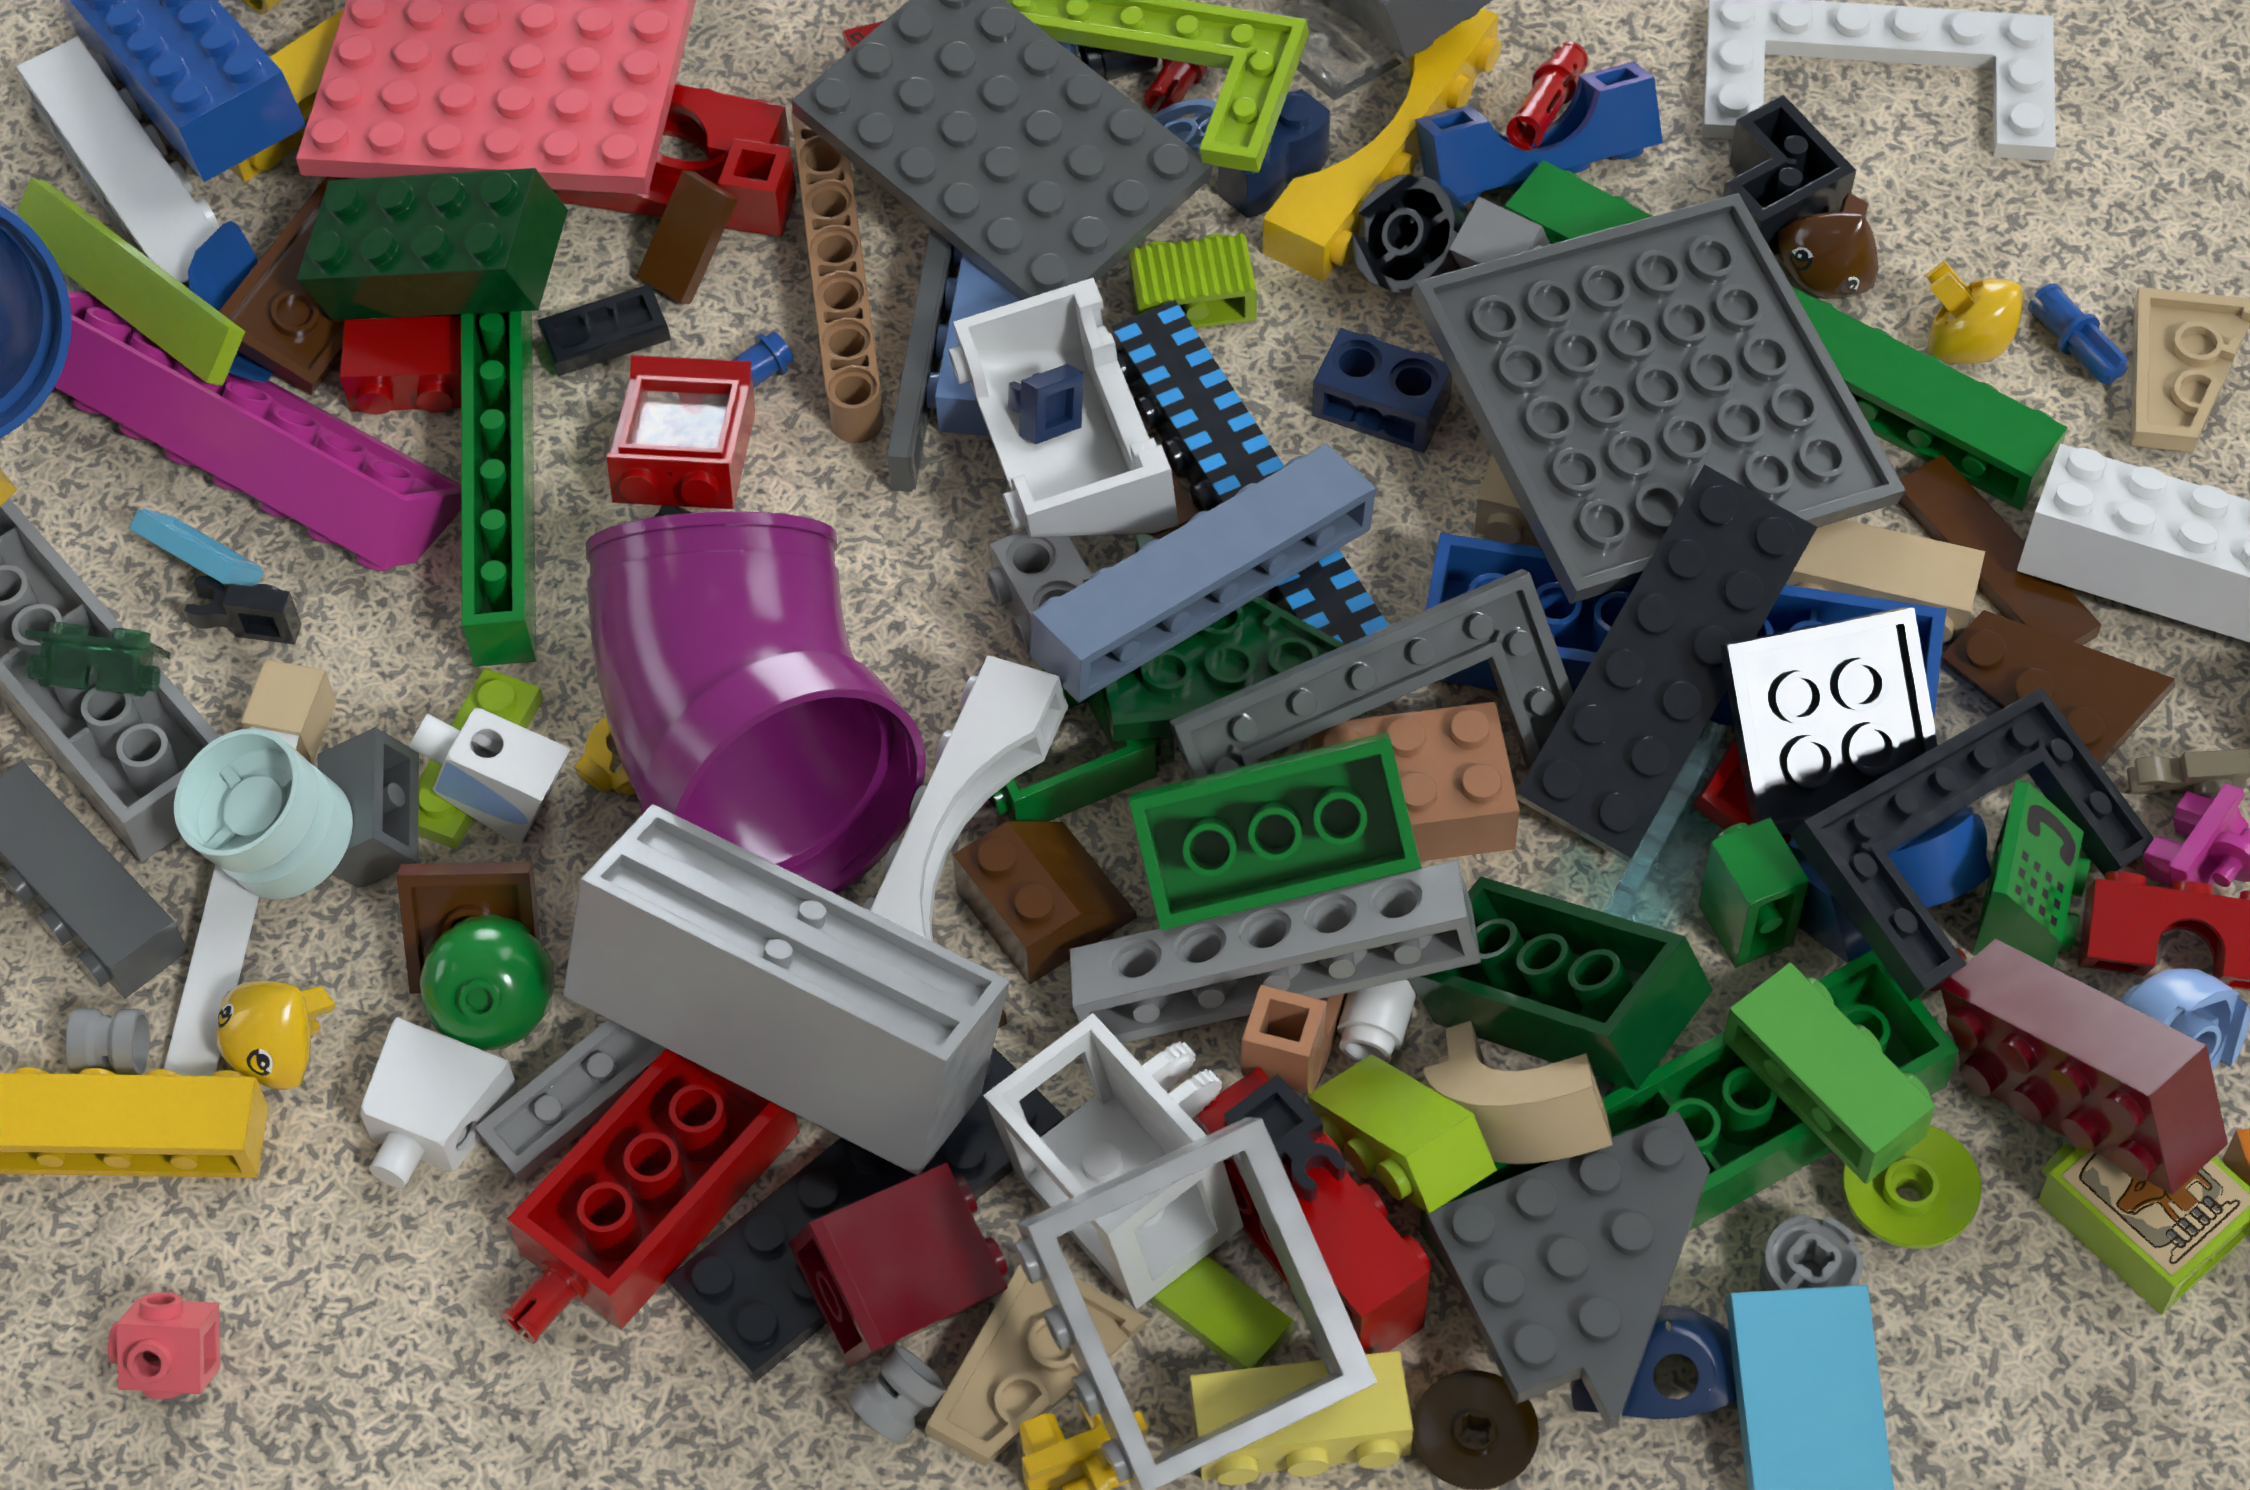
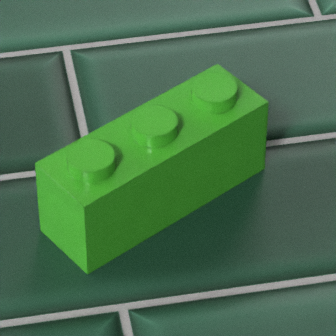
[1723,962,1936,1184]

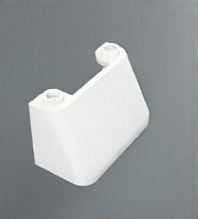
[948,278,1178,537]

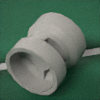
[66,1008,150,1075]
[848,1344,947,1444]

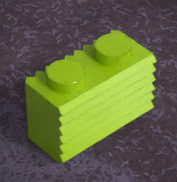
[1128,232,1257,329]

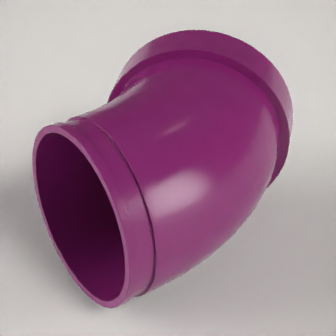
[585,511,926,894]

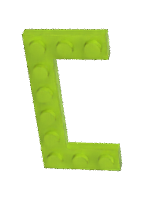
[1006,0,1309,173]

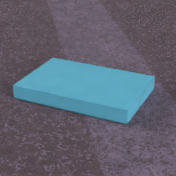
[1725,1285,1894,1490]

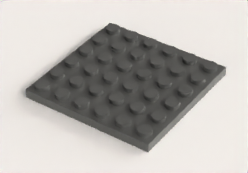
[1411,193,1906,604]

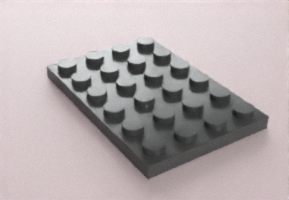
[792,0,1213,300]

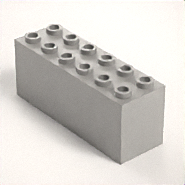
[563,804,1010,1175]

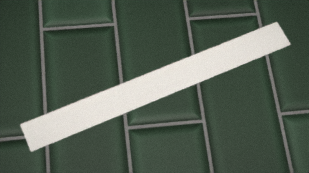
[164,727,299,1076]

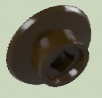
[1412,1370,1539,1490]

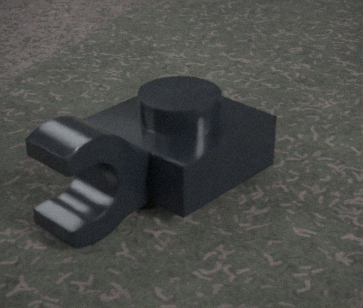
[184,576,302,645]

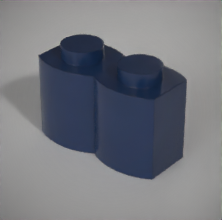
[1218,88,1330,218]

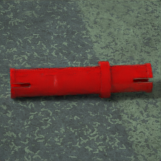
[1506,41,1588,150]

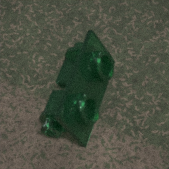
[25,622,171,697]

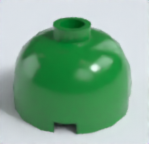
[419,914,555,1051]

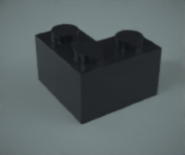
[1723,94,1856,255]

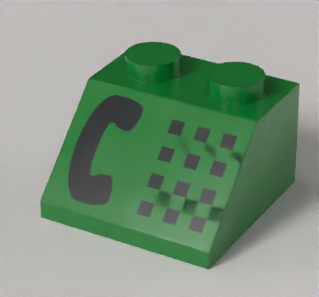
[1972,780,2090,967]

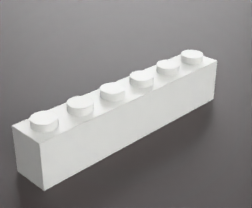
[16,37,219,288]

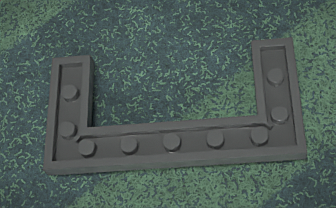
[1169,569,1573,779]

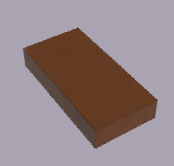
[636,171,738,304]

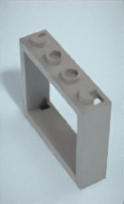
[1015,1117,1378,1490]

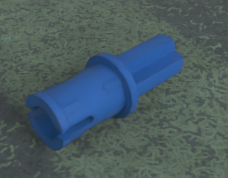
[2028,283,2127,385]

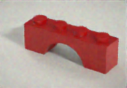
[663,84,790,159]
[556,138,797,237]

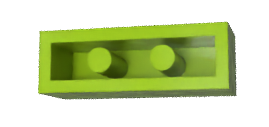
[1306,1054,1497,1214]

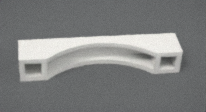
[863,655,1068,942]

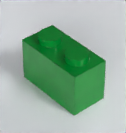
[1698,817,1809,968]

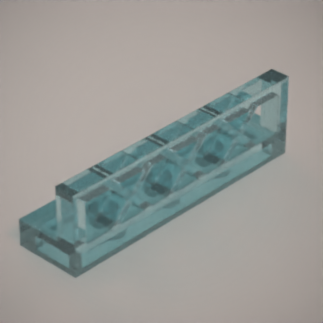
[1603,719,1727,933]

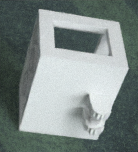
[984,1013,1244,1310]

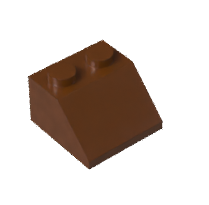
[952,821,1137,985]

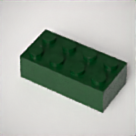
[296,168,568,320]
[1409,876,1713,1090]

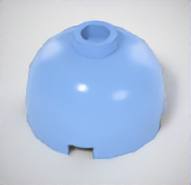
[2120,968,2250,1085]

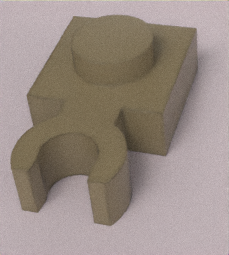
[2127,749,2250,798]

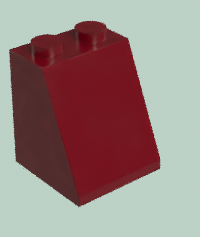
[788,1163,1008,1368]

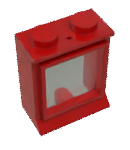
[606,355,755,509]

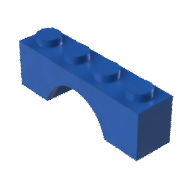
[1415,61,1663,203]

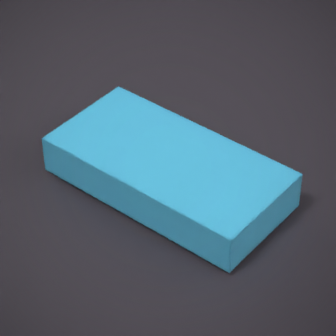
[129,509,264,586]

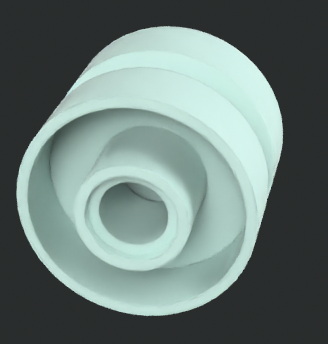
[174,728,353,900]

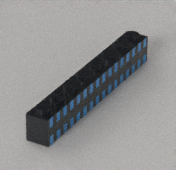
[1111,300,1389,644]

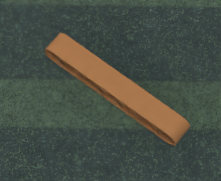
[791,111,884,443]

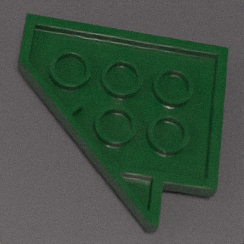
[1083,533,1367,742]

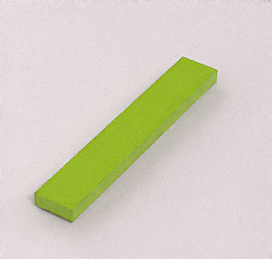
[17,178,245,386]

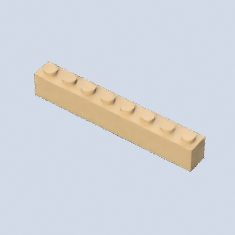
[1475,454,1985,643]

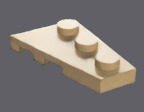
[2131,287,2250,452]
[924,1261,1148,1467]

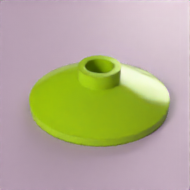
[1842,1125,1982,1249]

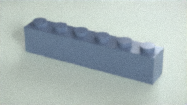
[1030,443,1376,703]

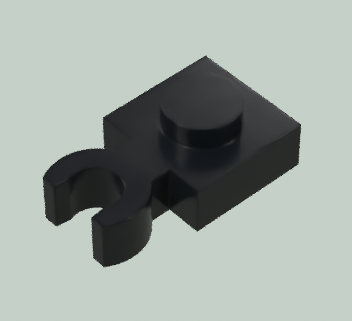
[1224,1074,1345,1203]

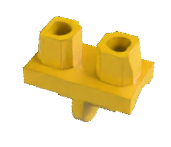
[1019,1402,1148,1490]

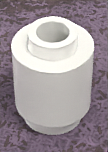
[1337,979,1417,1063]

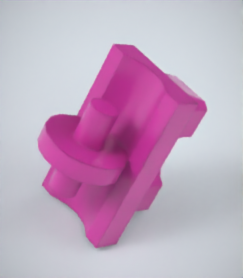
[2143,783,2250,888]

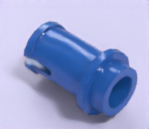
[728,331,794,396]

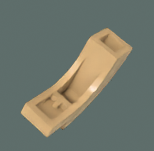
[1423,1021,1613,1164]

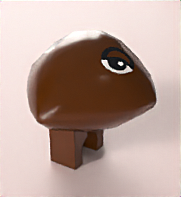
[1777,192,1879,299]

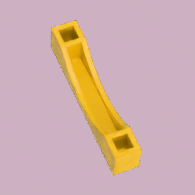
[1263,8,1502,282]

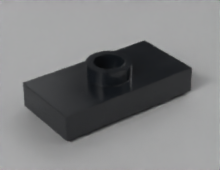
[537,284,671,376]

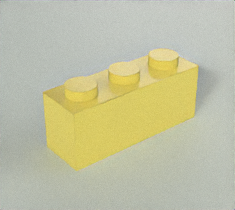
[1190,1350,1413,1486]

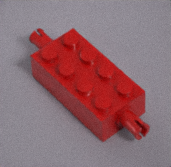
[502,1048,800,1344]

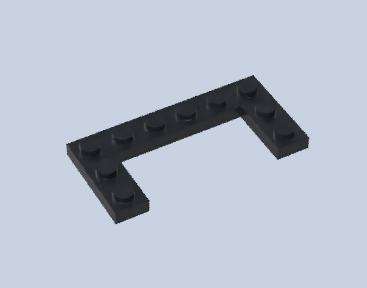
[1790,687,2154,1002]

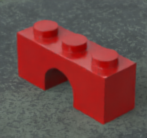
[2078,871,2250,991]

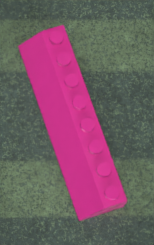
[53,291,462,571]

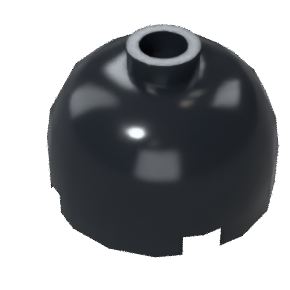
[1351,174,1469,296]

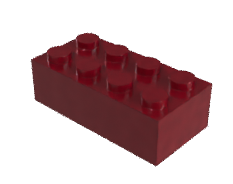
[1940,939,2228,1194]

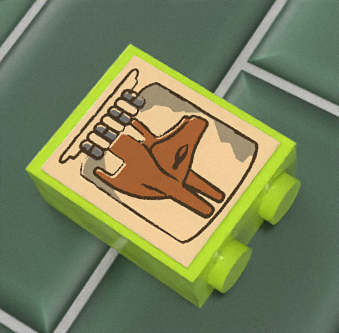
[2037,1143,2250,1315]

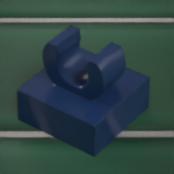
[1008,364,1084,445]

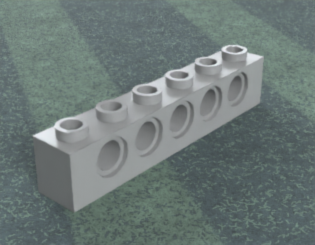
[1070,860,1481,1043]

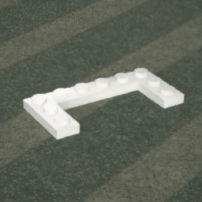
[1702,0,2056,161]

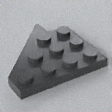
[1425,1111,1710,1430]

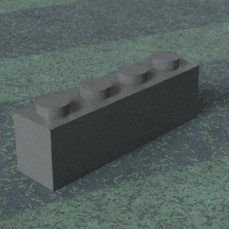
[0,760,188,999]

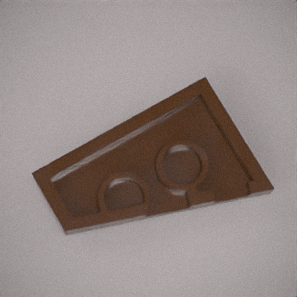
[1941,610,2175,767]

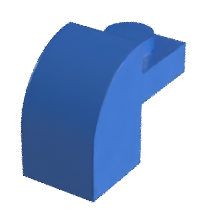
[1888,807,1992,908]

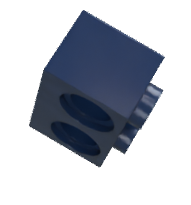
[1312,327,1453,454]

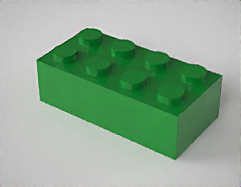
[1129,732,1422,931]

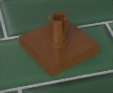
[396,861,541,994]

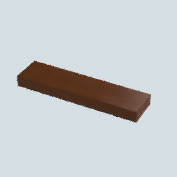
[1898,455,2102,645]

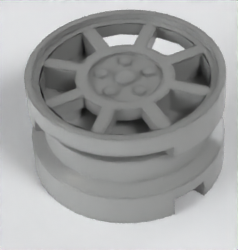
[1759,1214,1863,1291]

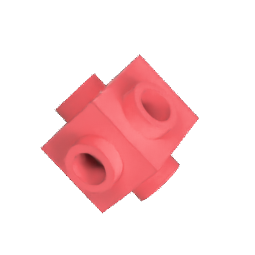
[108,1292,221,1399]

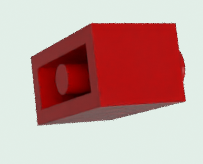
[340,315,461,415]

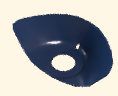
[1571,1305,1737,1419]

